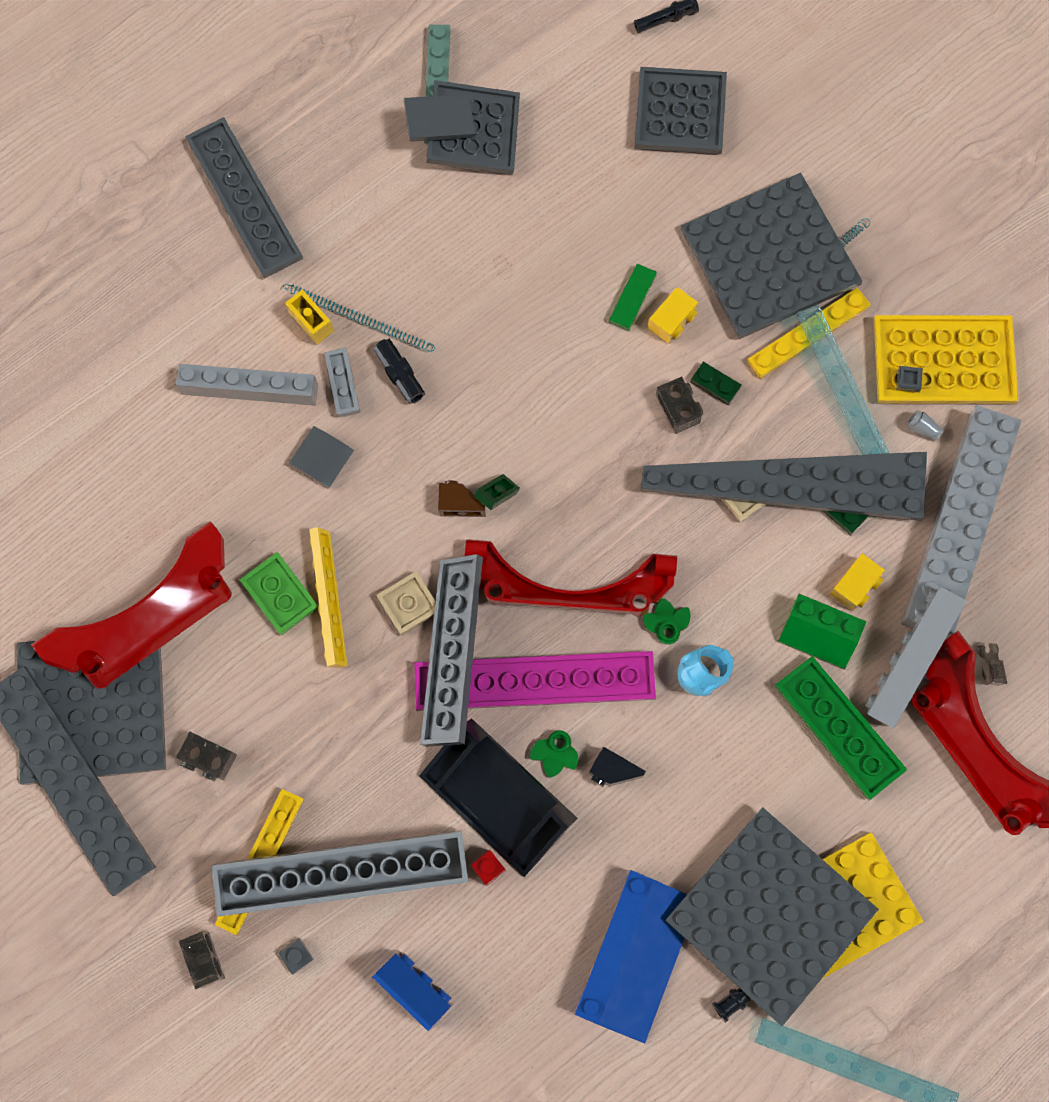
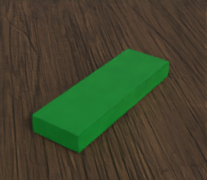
[609,264,657,331]

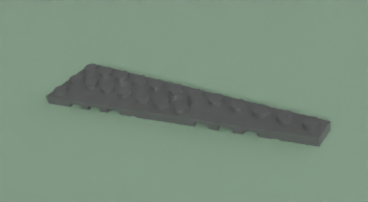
[641,452,927,521]

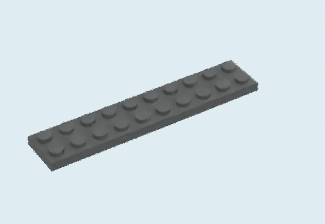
[0,666,156,896]

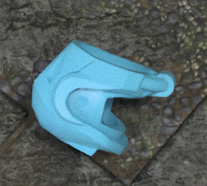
[677,645,734,697]

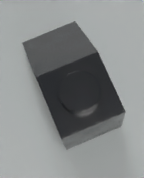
[589,746,646,787]

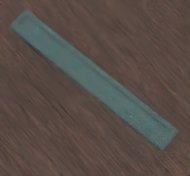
[796,304,889,455]
[755,1018,959,1102]

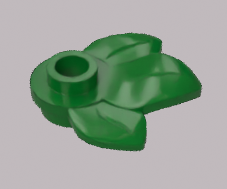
[643,598,691,645]
[530,730,578,778]

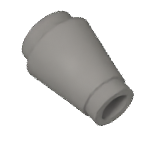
[907,410,943,441]

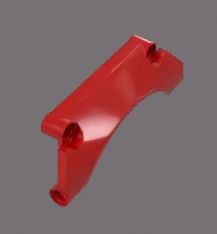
[31,521,232,689]
[465,539,677,617]
[911,631,1049,835]

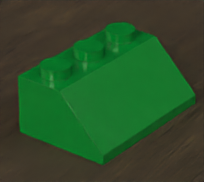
[778,593,867,670]

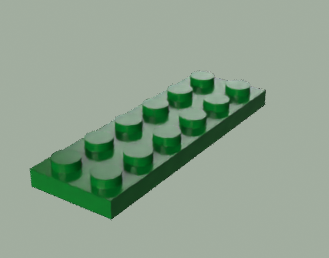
[774,656,907,801]

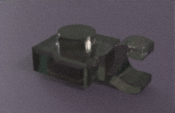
[977,643,1008,686]

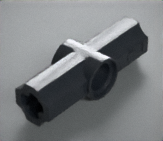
[373,338,425,404]

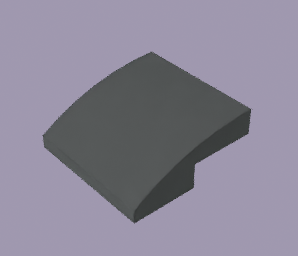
[288,426,354,489]

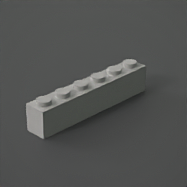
[176,364,318,406]
[865,586,967,729]

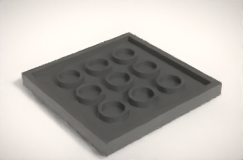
[634,67,727,154]
[426,80,520,175]

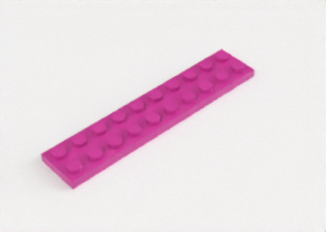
[414,651,656,711]

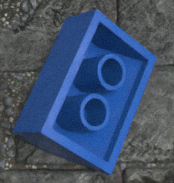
[372,953,452,1031]

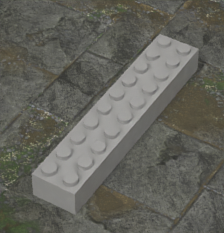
[901,405,1022,639]
[212,830,468,917]

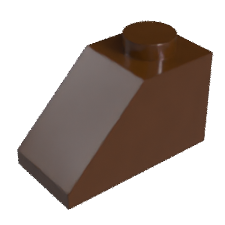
[438,480,486,517]

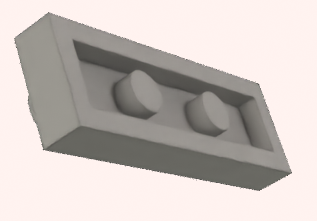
[324,348,361,418]

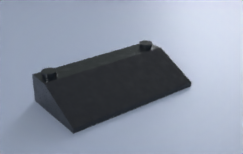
[419,718,578,877]

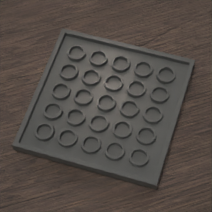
[681,172,862,339]
[17,641,166,785]
[665,807,879,1026]

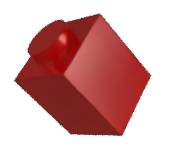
[471,850,506,886]

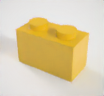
[648,287,699,344]
[285,289,335,345]
[830,553,885,611]

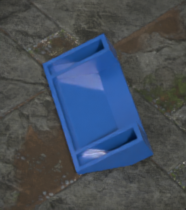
[575,870,687,1044]

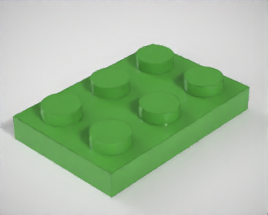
[239,552,318,636]

